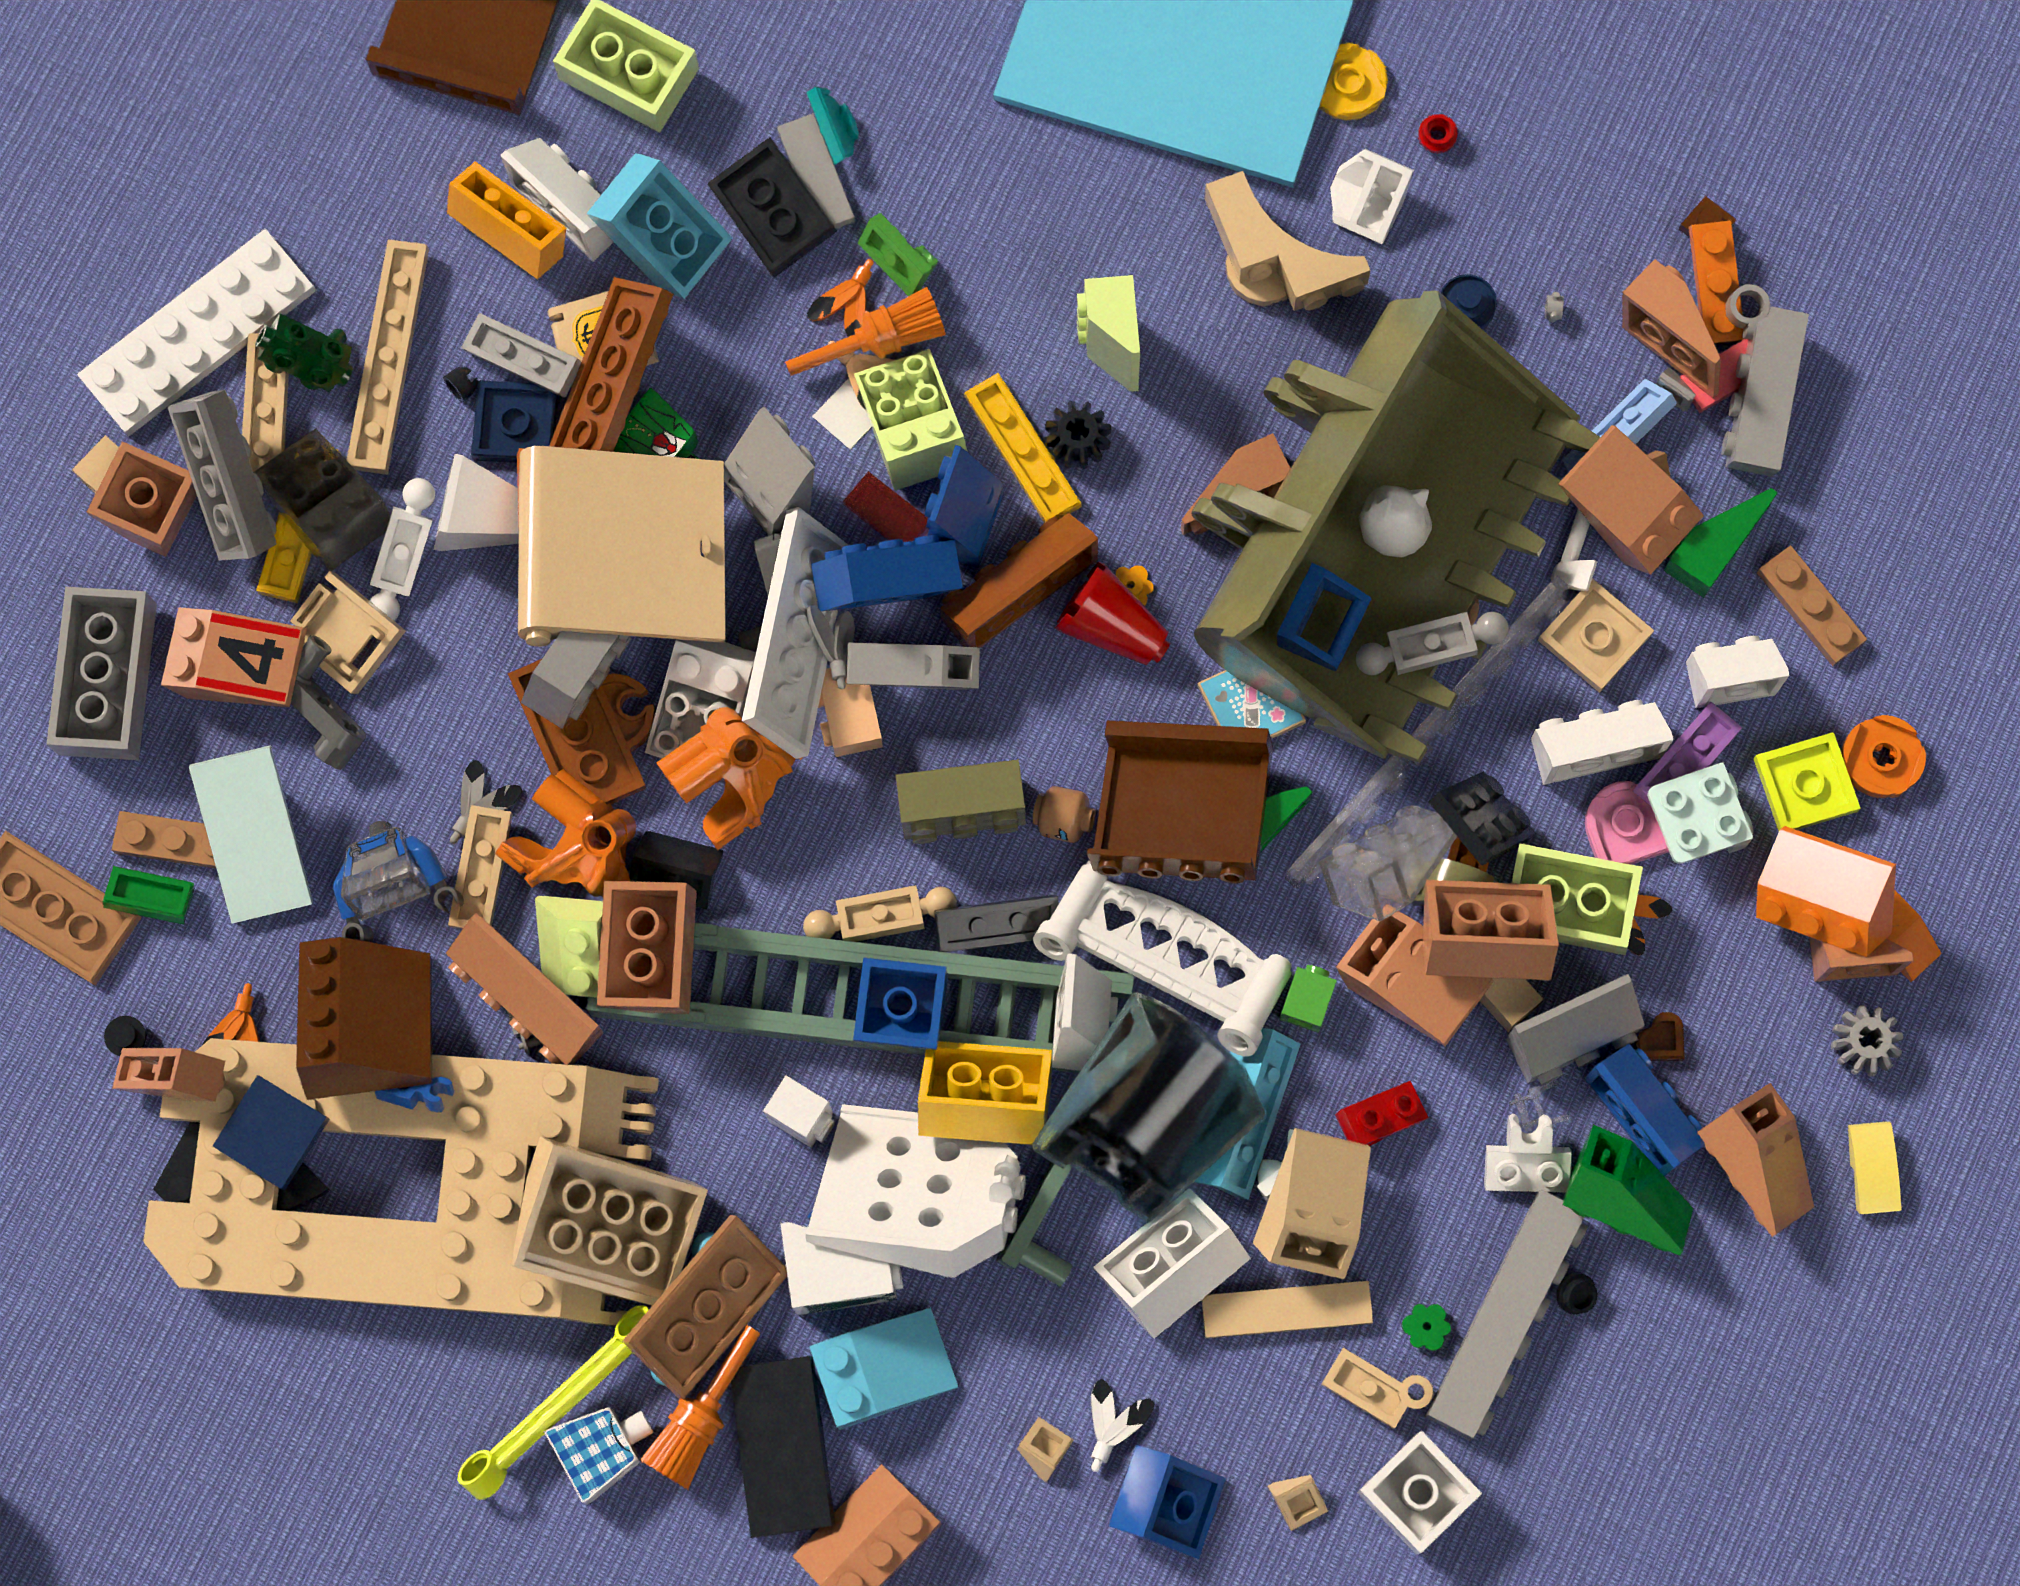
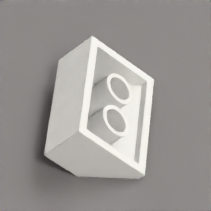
[500,138,614,262]
[1531,700,1673,785]
[1093,1188,1251,1338]

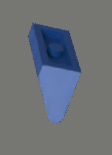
[1277,563,1371,671]

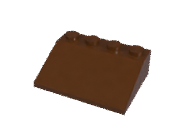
[296,937,432,1100]

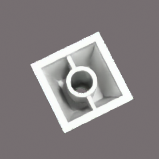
[433,454,519,551]

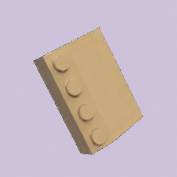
[511,1137,708,1306]

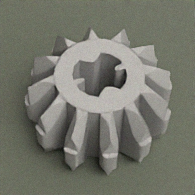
[1831,1005,1904,1077]

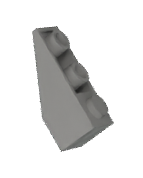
[847,643,980,690]

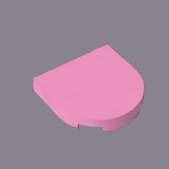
[1585,781,1669,865]

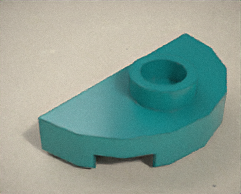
[806,87,859,165]

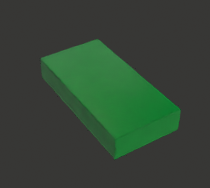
[102,866,195,925]

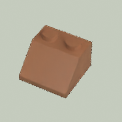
[87,441,197,557]

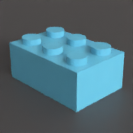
[586,153,733,298]

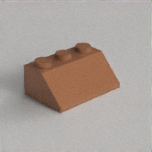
[1423,880,1559,980]
[597,881,697,1014]
[792,1464,942,1586]

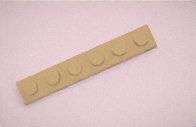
[346,239,429,475]

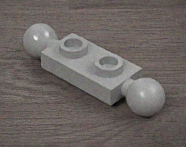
[1356,612,1509,675]

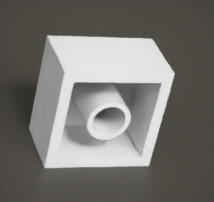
[1357,1431,1482,1555]

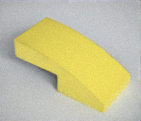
[1848,1121,1902,1214]

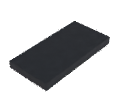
[731,1356,836,1538]

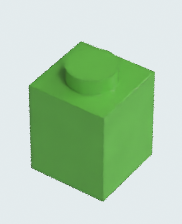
[1280,965,1337,1033]

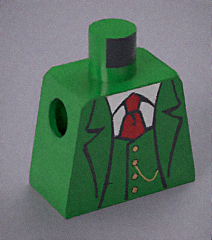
[613,387,700,459]

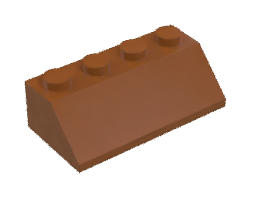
[940,513,1098,648]

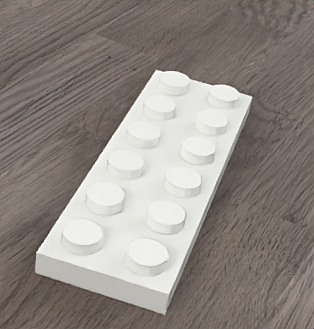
[77,229,316,437]
[742,507,848,759]

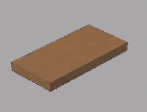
[0,830,142,986]
[622,1215,788,1399]

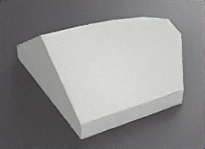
[1330,149,1414,244]

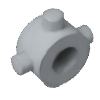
[1545,292,1564,323]

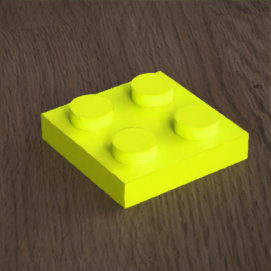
[1753,732,1861,831]

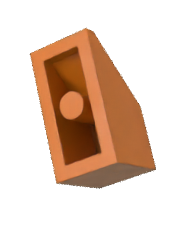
[1887,890,1942,982]

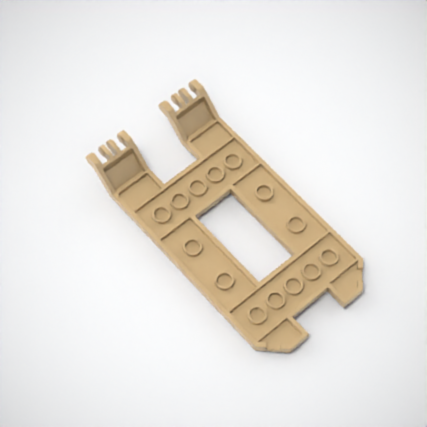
[143,1038,659,1327]

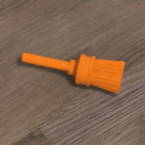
[785,287,946,376]
[640,1325,761,1490]

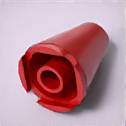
[1054,561,1171,665]

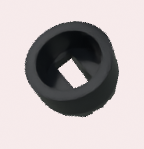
[443,367,478,402]

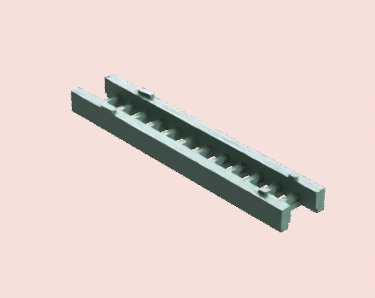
[587,923,1134,1078]

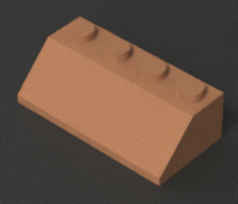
[446,913,604,1065]

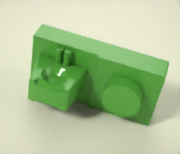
[858,213,938,296]

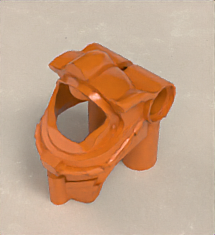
[656,707,803,850]
[495,769,637,897]

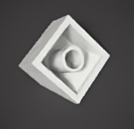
[1686,636,1789,708]
[1051,954,1118,1073]

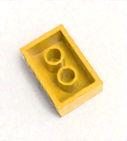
[918,1041,1052,1146]

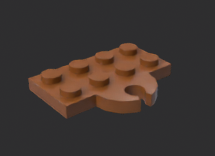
[508,659,656,804]

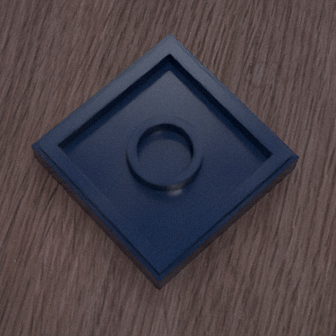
[471,380,558,463]
[212,1075,330,1191]

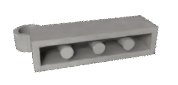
[1721,284,1809,477]

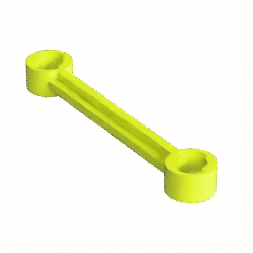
[458,1305,649,1500]

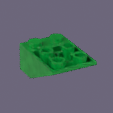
[1562,1124,1693,1256]

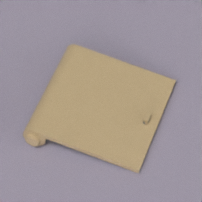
[518,446,725,647]

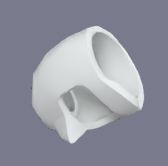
[1358,485,1432,557]

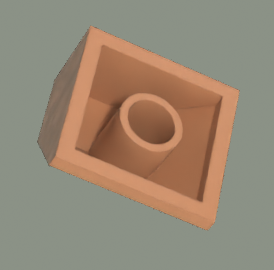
[1809,937,1914,982]

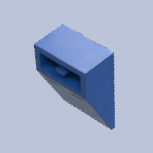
[925,445,1004,568]

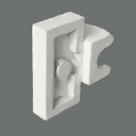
[1484,1114,1572,1192]

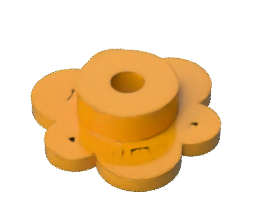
[1116,565,1154,606]

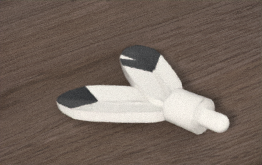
[1091,1379,1154,1472]

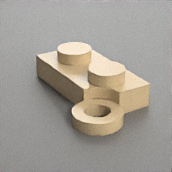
[1321,1348,1433,1429]

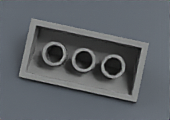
[167,390,277,560]

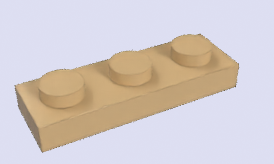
[448,805,513,929]

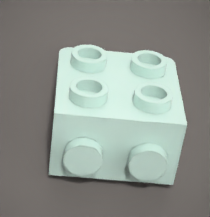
[1648,762,1753,864]

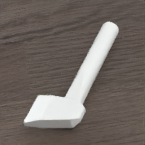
[1551,509,1597,591]

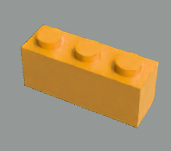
[447,162,566,280]

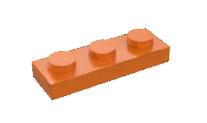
[1689,220,1745,344]

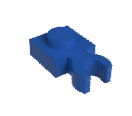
[374,1076,455,1112]

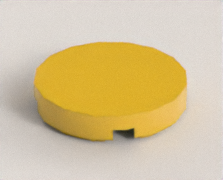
[1319,43,1388,121]

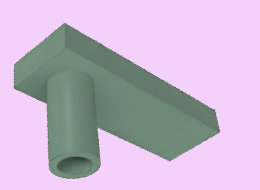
[996,1150,1077,1287]

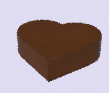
[1634,1012,1685,1061]

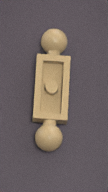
[803,885,957,942]

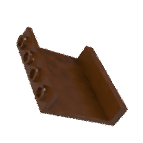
[366,0,559,115]

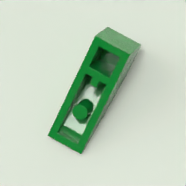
[1664,488,1778,598]

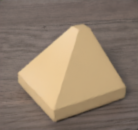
[1017,1417,1074,1482]
[1267,1475,1328,1531]

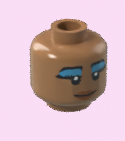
[1033,786,1096,843]

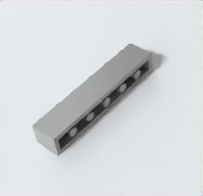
[1425,1189,1588,1441]

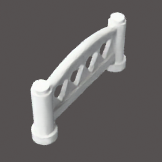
[1033,861,1292,1056]

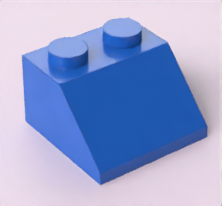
[853,958,948,1050]
[1109,1445,1226,1559]

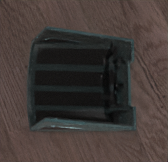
[1032,992,1265,1223]

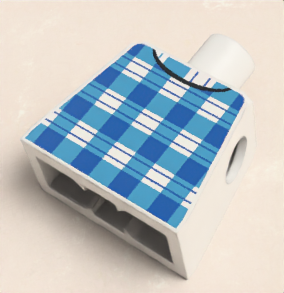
[544,1407,654,1505]

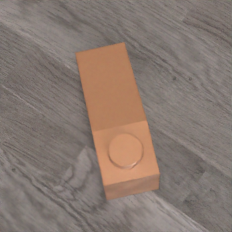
[112,1048,225,1102]

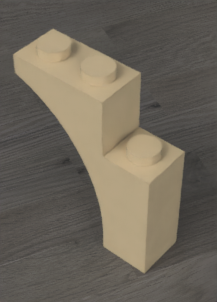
[1205,171,1371,311]

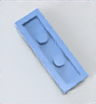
[1562,379,1677,471]

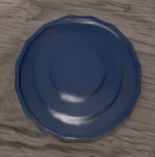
[1441,274,1497,330]

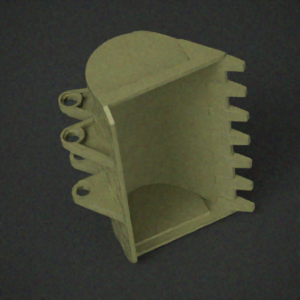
[1191,290,1600,763]

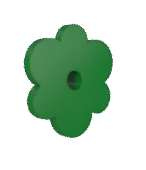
[1401,1304,1451,1351]

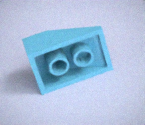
[809,1308,959,1430]

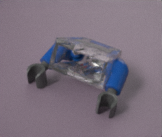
[333,821,464,942]

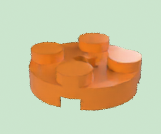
[1841,715,1926,798]

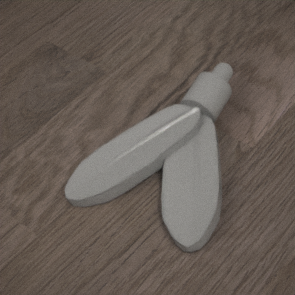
[807,605,855,689]

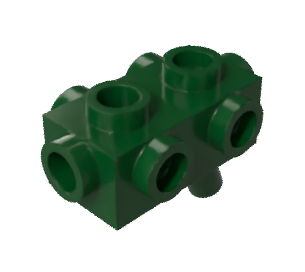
[255,313,353,393]

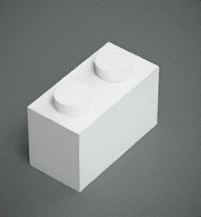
[763,1075,835,1148]

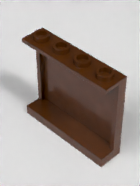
[1087,720,1273,884]

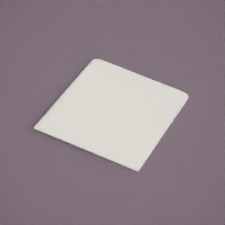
[812,378,872,449]

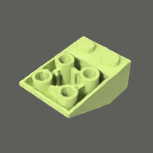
[854,349,967,490]

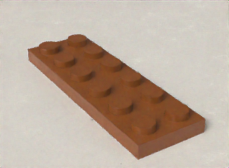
[549,277,674,452]

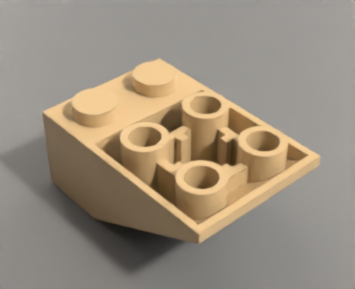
[1253,1128,1371,1279]

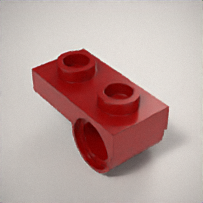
[1335,1080,1429,1146]

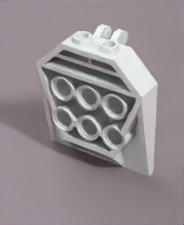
[805,1104,1025,1278]

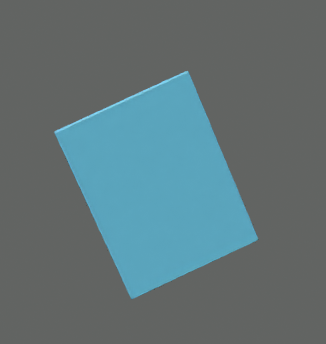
[993,0,1354,188]

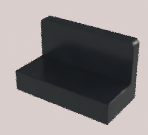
[630,831,724,909]

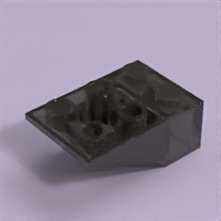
[253,428,390,571]

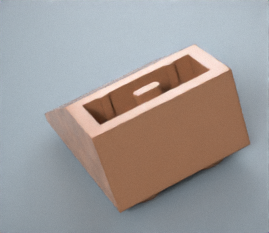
[1336,903,1494,1046]
[1697,1083,1814,1237]

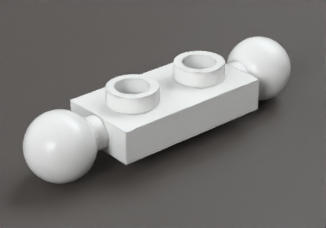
[370,478,435,621]

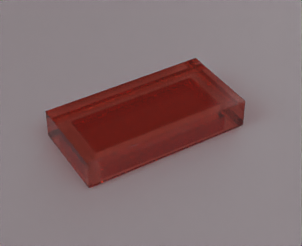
[843,471,928,542]

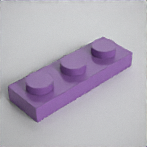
[1633,702,1743,807]

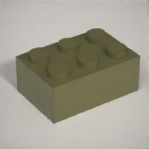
[895,759,1026,844]

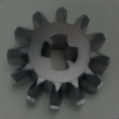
[1044,400,1112,470]

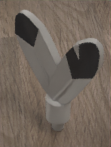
[450,760,522,844]

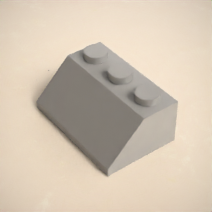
[1506,974,1645,1085]

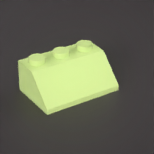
[1077,275,1140,392]

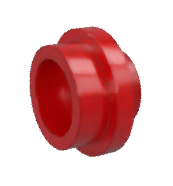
[1418,114,1458,153]

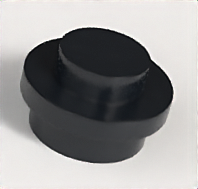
[104,1016,146,1056]
[1556,1272,1598,1315]

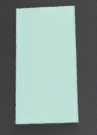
[189,745,313,924]

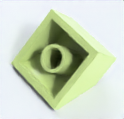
[535,896,603,998]

